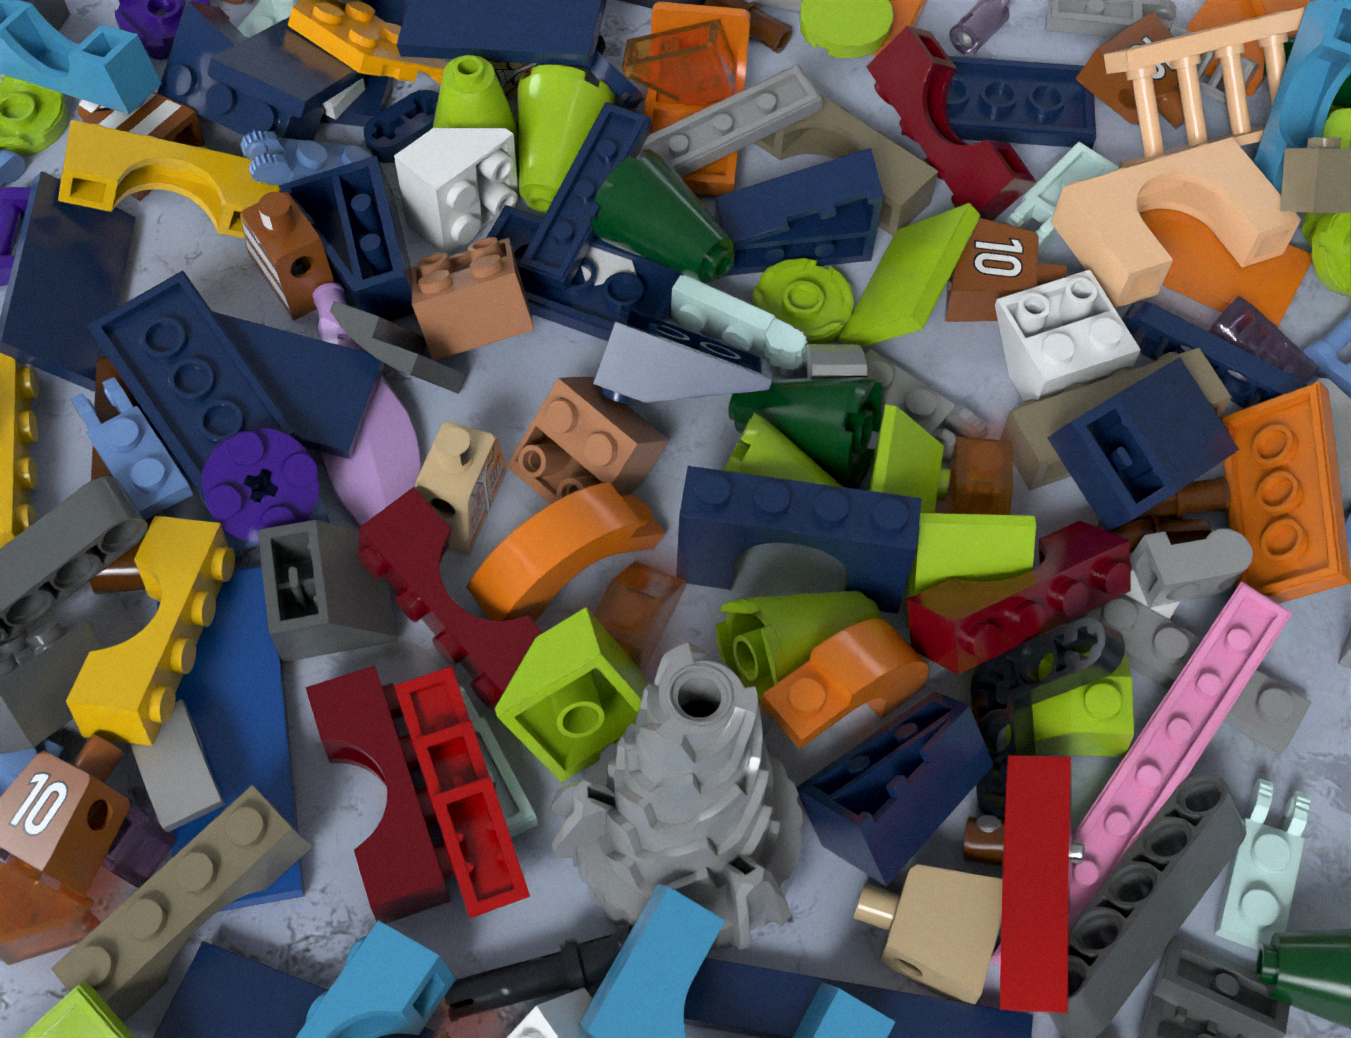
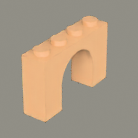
[1051,137,1301,308]

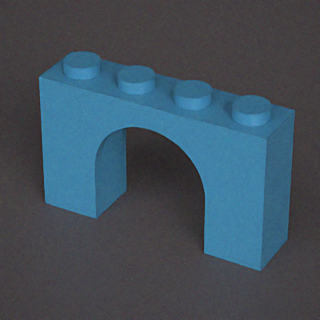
[578,884,895,1038]

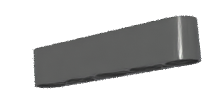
[0,476,148,641]
[1048,773,1247,1038]

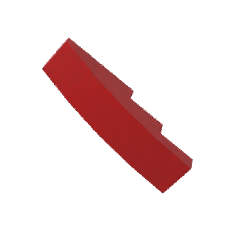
[394,666,530,918]
[1000,755,1072,1014]

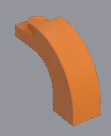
[466,482,666,622]
[761,618,929,750]

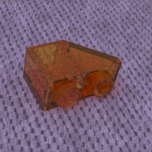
[0,855,101,965]

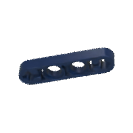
[1121,301,1308,408]

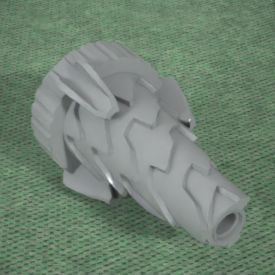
[551,642,803,950]

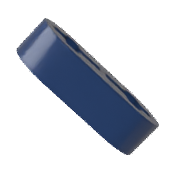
[363,90,439,163]

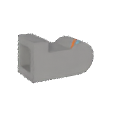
[1130,529,1253,608]

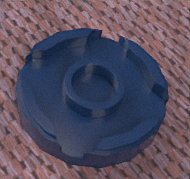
[585,49,646,110]

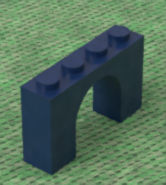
[676,466,921,614]

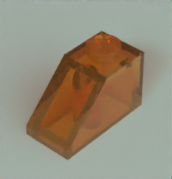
[621,18,737,106]
[946,437,1013,515]
[594,561,686,673]

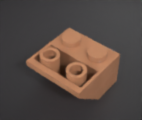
[411,237,534,361]
[506,377,669,504]

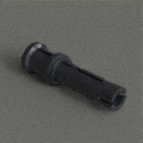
[444,924,629,1022]

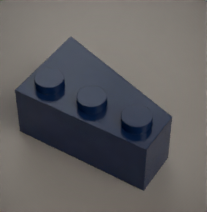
[157,0,324,141]
[715,148,884,276]
[278,156,415,321]
[796,691,994,887]

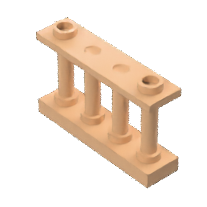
[1103,7,1305,168]

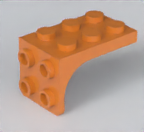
[644,2,751,196]

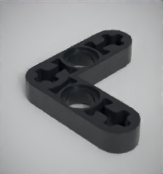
[971,617,1125,820]

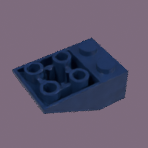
[1047,357,1240,531]

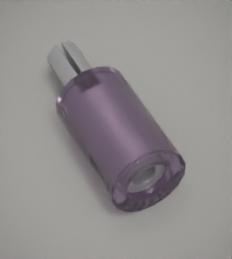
[949,0,1015,55]

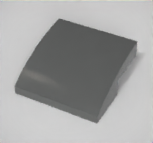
[330,301,466,394]
[1137,936,1290,1038]

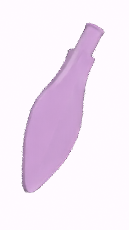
[312,283,421,527]

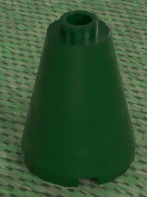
[590,149,734,283]
[728,376,884,485]
[1256,928,1351,1030]

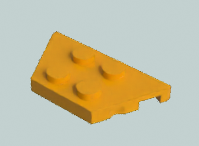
[288,0,448,86]

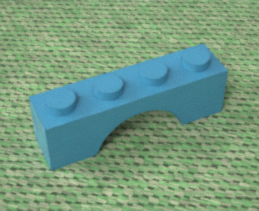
[0,0,162,115]
[1254,0,1351,194]
[296,920,456,1038]

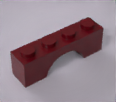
[866,26,1037,221]
[357,487,543,710]
[907,520,1131,675]
[305,665,456,924]

